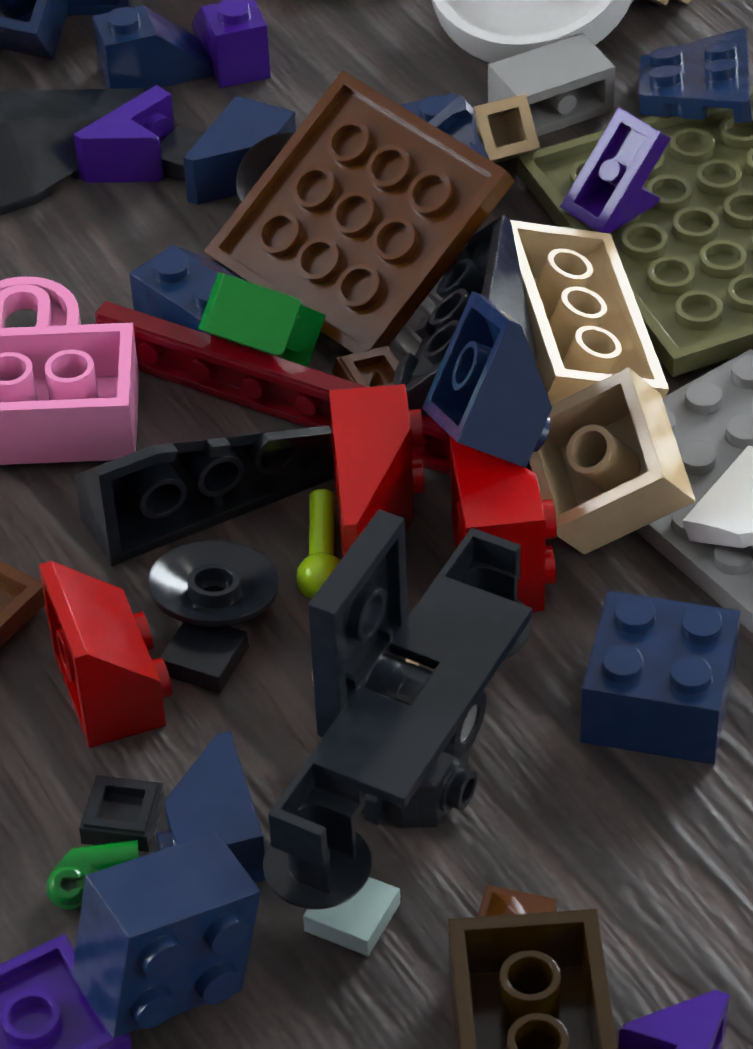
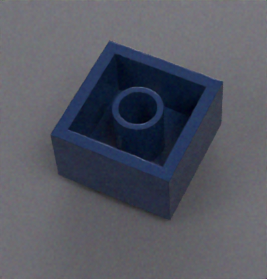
[580,590,741,765]
[72,831,261,1038]

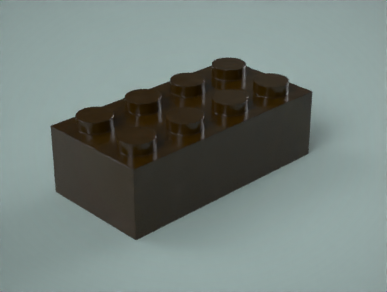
[448,909,617,1049]

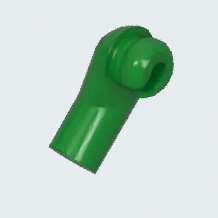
[46,840,140,910]

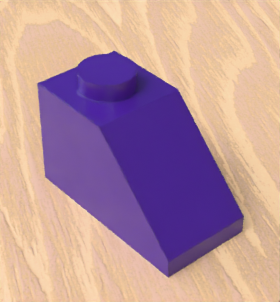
[192,0,271,88]

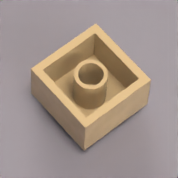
[529,367,696,555]

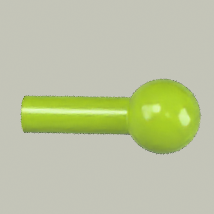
[296,489,340,599]

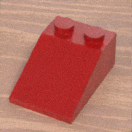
[329,384,425,558]

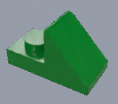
[198,272,326,367]

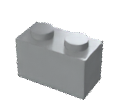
[488,33,615,137]

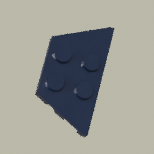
[638,28,752,123]

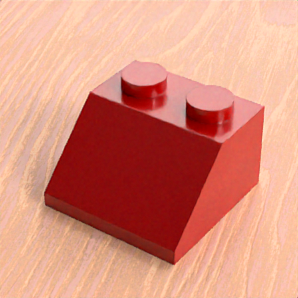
[449,436,557,612]
[39,561,173,748]

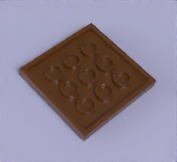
[204,70,515,354]

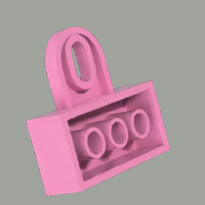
[0,276,139,465]

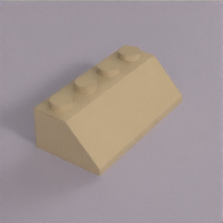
[510,220,669,405]

